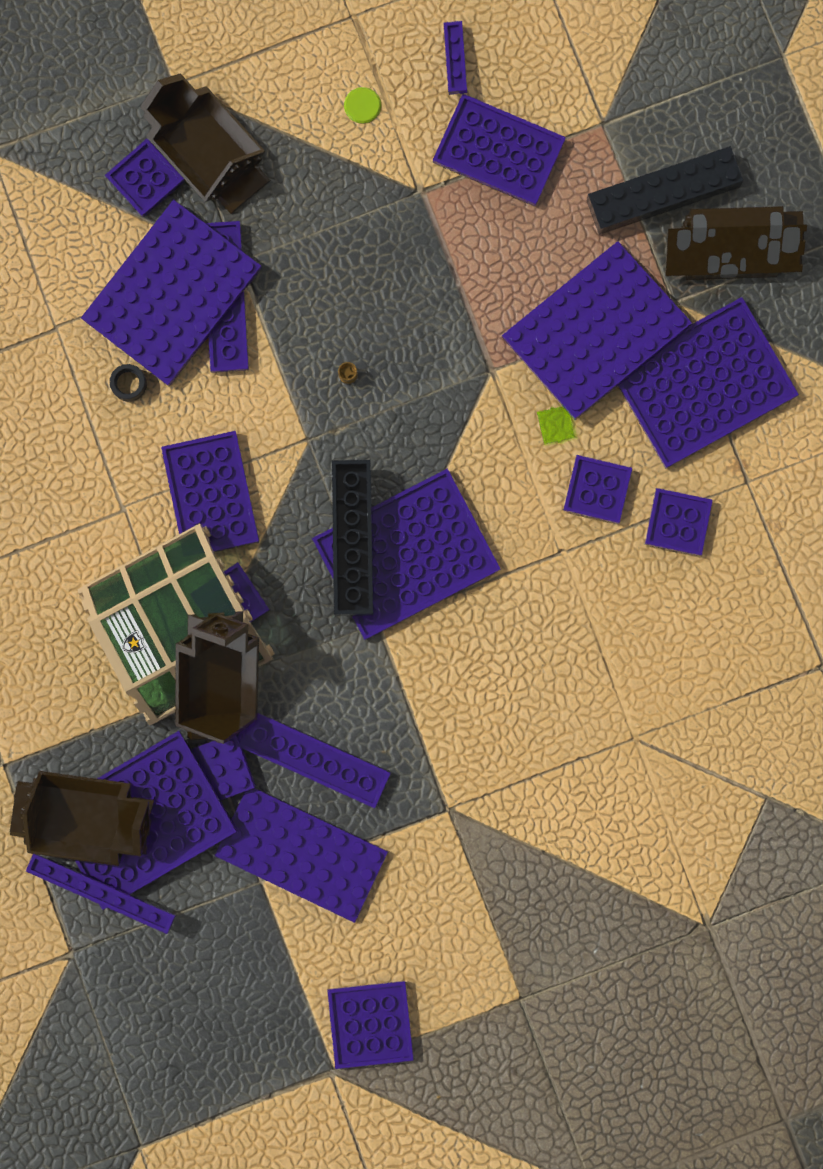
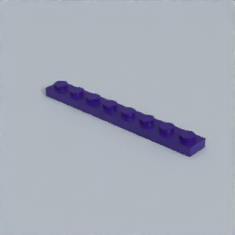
[26,854,176,934]

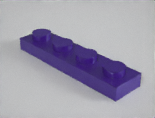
[444,21,467,95]

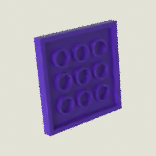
[327,981,414,1069]

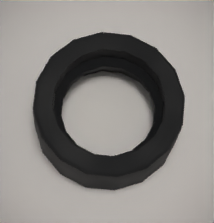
[110,364,147,402]

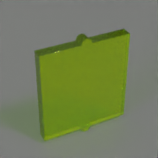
[537,406,575,444]

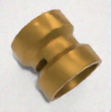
[338,362,358,384]

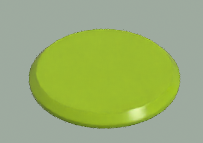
[344,87,381,124]

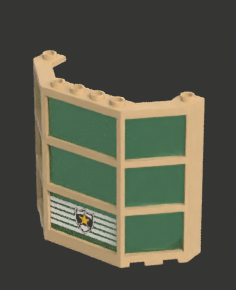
[77,523,275,726]

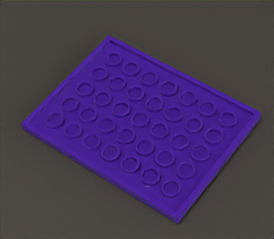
[81,200,262,386]
[502,241,692,420]
[618,297,799,469]
[312,468,501,640]
[75,730,238,910]

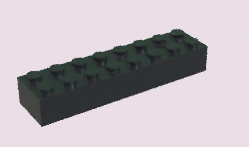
[586,146,744,235]
[332,460,374,616]

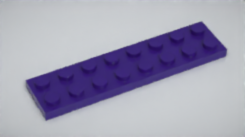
[205,221,249,373]
[238,713,391,808]

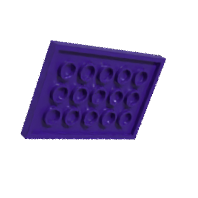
[432,94,566,206]
[161,431,259,558]

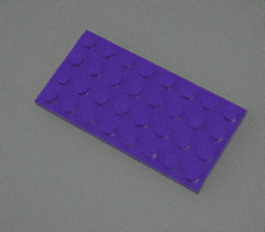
[215,788,388,923]

